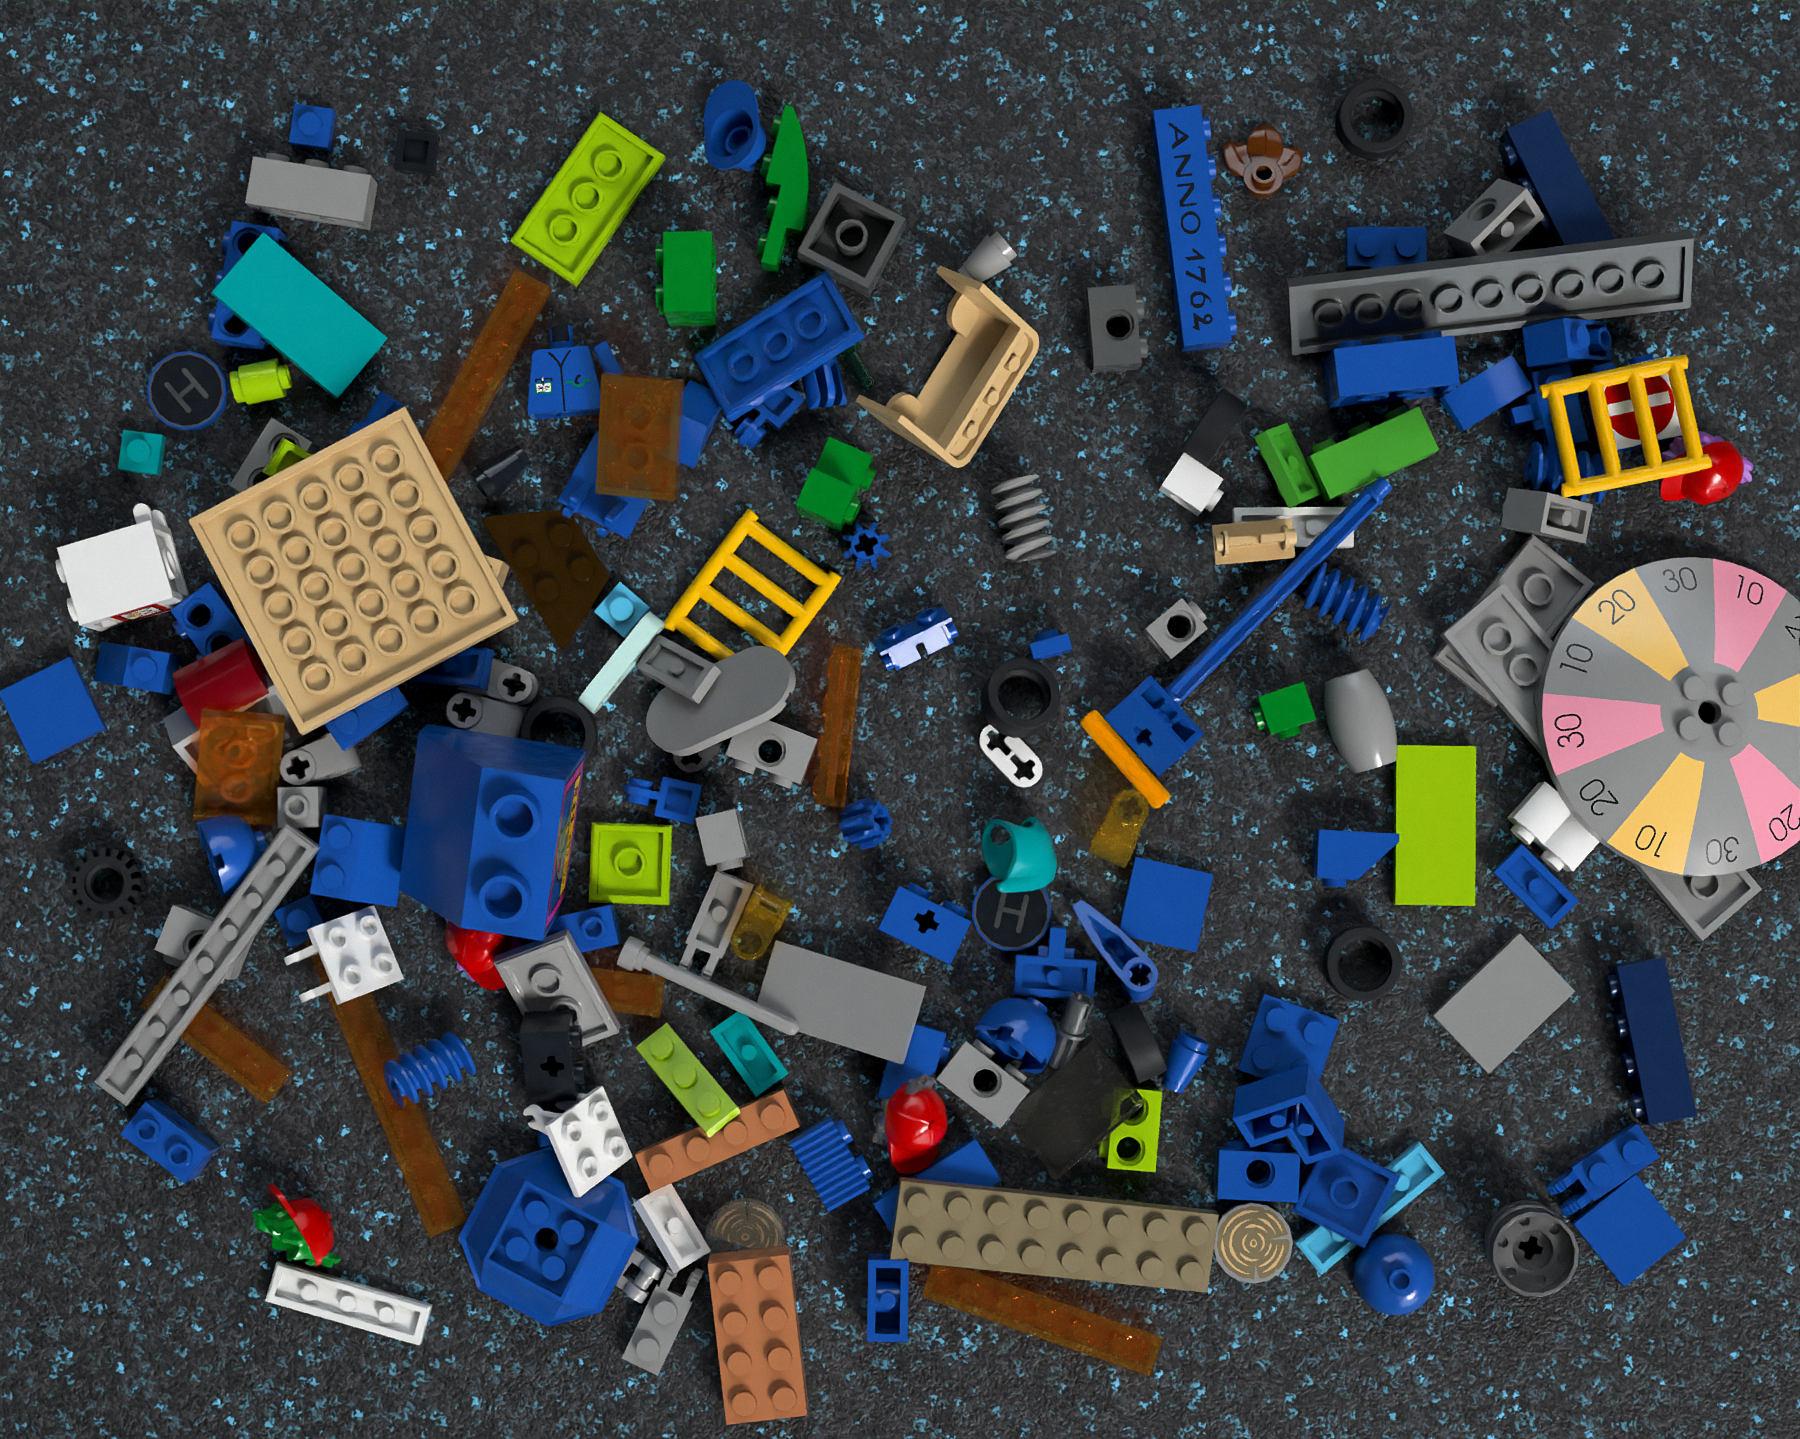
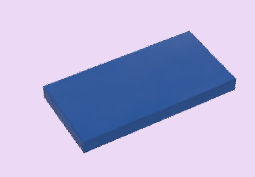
[693,270,865,422]

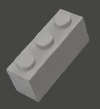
[245,153,378,230]

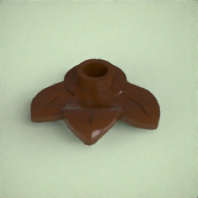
[1223,123,1302,198]

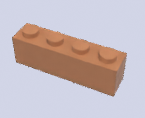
[635,1086,801,1192]

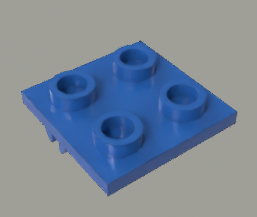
[558,432,666,540]

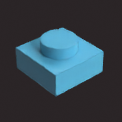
[594,582,651,638]

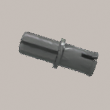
[1048,991,1095,1071]

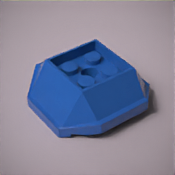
[459,1146,640,1327]

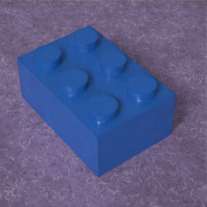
[1322,331,1460,409]

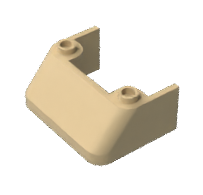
[856,266,1039,468]

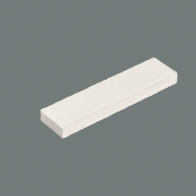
[265,1260,433,1345]

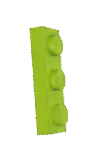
[635,1023,741,1138]

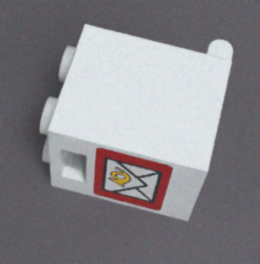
[55,503,190,632]

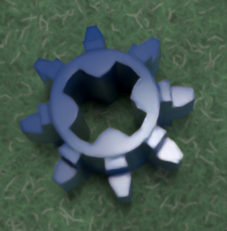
[843,522,890,571]
[839,797,893,850]

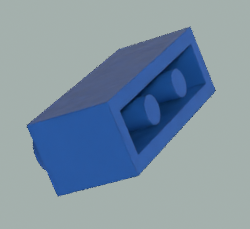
[873,1136,1002,1233]

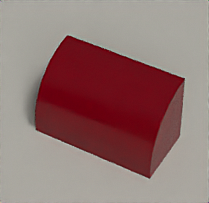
[173,637,269,729]

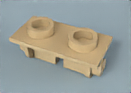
[1212,518,1297,565]

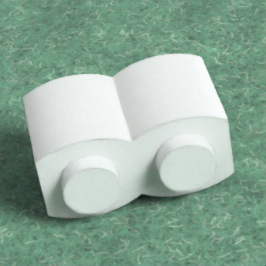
[1507,782,1599,872]

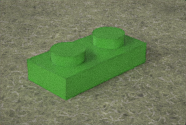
[1254,423,1322,508]

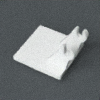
[284,905,404,1005]
[523,1086,633,1197]

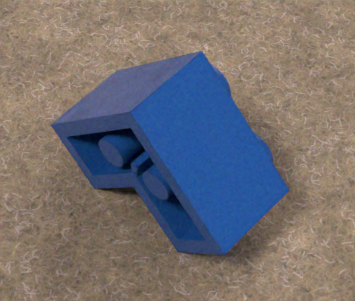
[1232,1063,1345,1165]

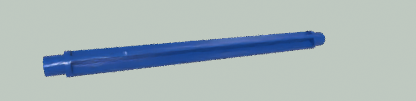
[1163,476,1393,706]

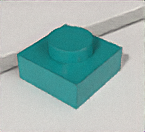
[118,430,166,476]

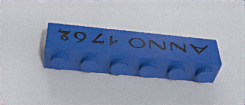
[1150,105,1237,352]

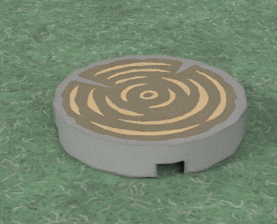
[1213,1201,1293,1284]

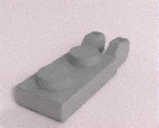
[679,870,754,981]
[622,1266,704,1376]

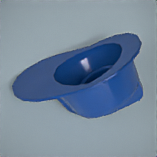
[704,80,767,171]

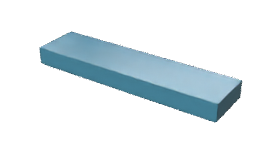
[1294,1141,1445,1275]

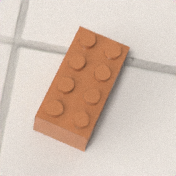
[708,1245,808,1425]

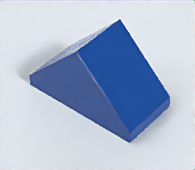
[658,380,721,469]

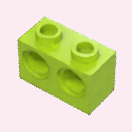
[1098,1084,1162,1172]

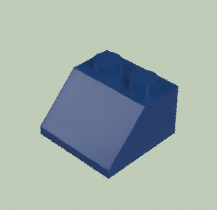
[310,814,406,907]

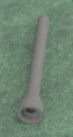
[617,936,799,1035]

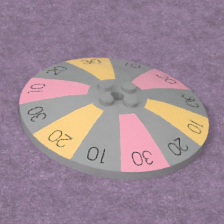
[1537,557,1800,877]

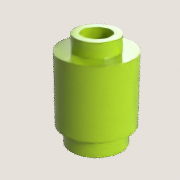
[230,358,292,405]

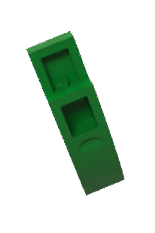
[756,105,809,273]

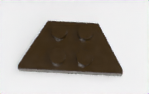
[482,510,611,650]

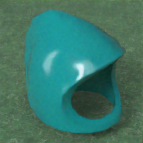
[981,817,1057,893]

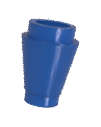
[1161,1030,1209,1093]

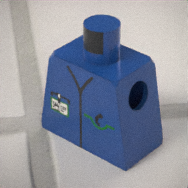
[527,325,607,420]

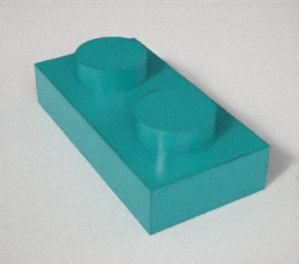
[709,1011,789,1097]

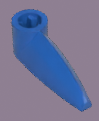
[1072,899,1158,1002]

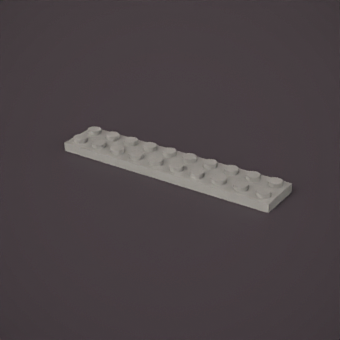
[1440,583,1762,941]

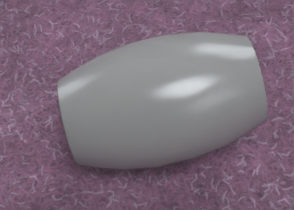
[1324,668,1397,773]

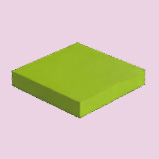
[589,822,673,905]

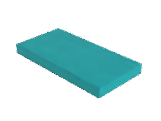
[210,232,388,399]

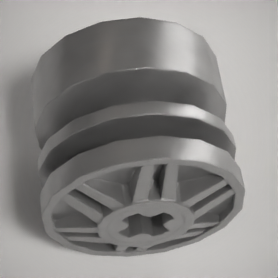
[1484,1200,1579,1297]

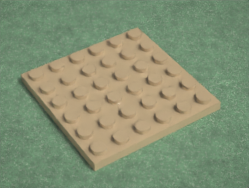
[189,407,519,735]

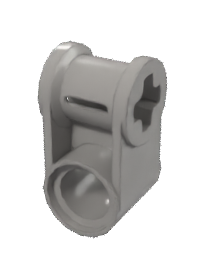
[457,658,539,705]
[446,692,528,738]
[280,733,362,787]

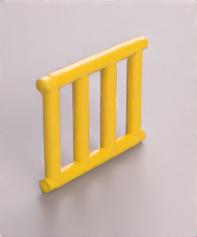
[1539,355,1712,498]
[664,509,842,661]

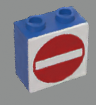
[1583,354,1682,453]

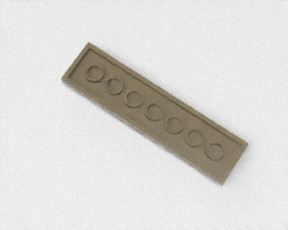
[889,1177,1219,1293]

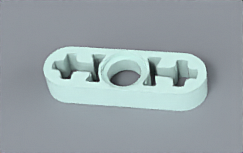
[578,611,666,714]

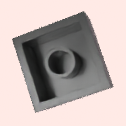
[797,182,906,298]

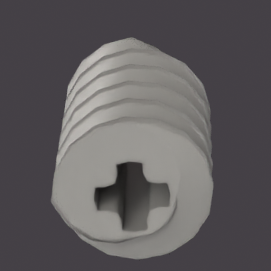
[991,475,1056,562]

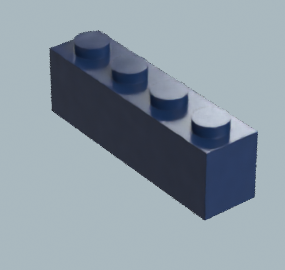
[1499,109,1614,247]
[1605,956,1697,1126]

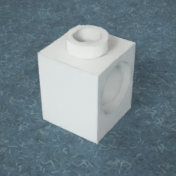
[1159,453,1224,517]

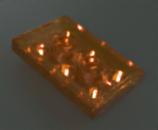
[596,372,684,501]
[193,709,285,825]

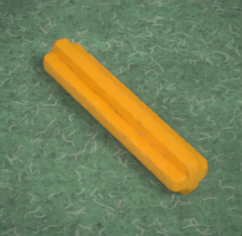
[1080,710,1170,809]

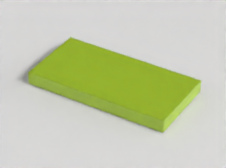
[510,112,666,288]
[1393,745,1476,906]

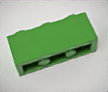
[1306,405,1439,504]

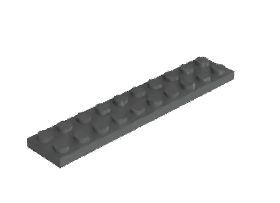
[1287,230,1694,355]

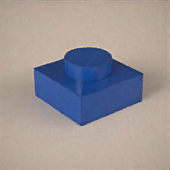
[289,104,336,151]
[1028,629,1072,661]
[274,894,326,948]

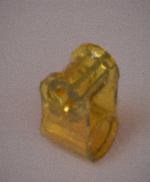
[1088,789,1149,869]
[731,882,795,961]

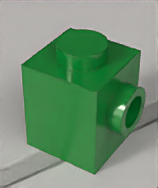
[1250,682,1317,741]

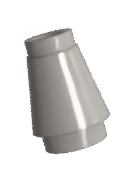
[957,231,1017,283]

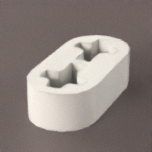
[979,724,1043,788]

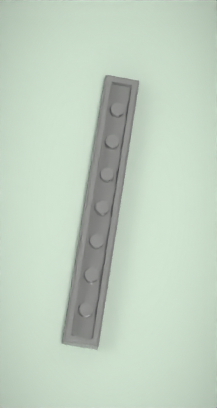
[94,823,321,1106]

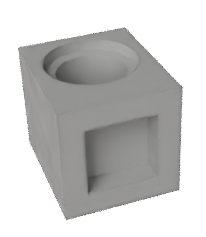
[1142,598,1208,662]
[278,787,327,828]

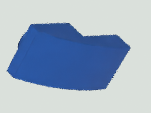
[1440,355,1533,432]

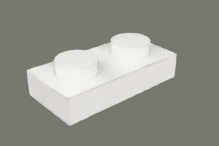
[633,1184,711,1273]

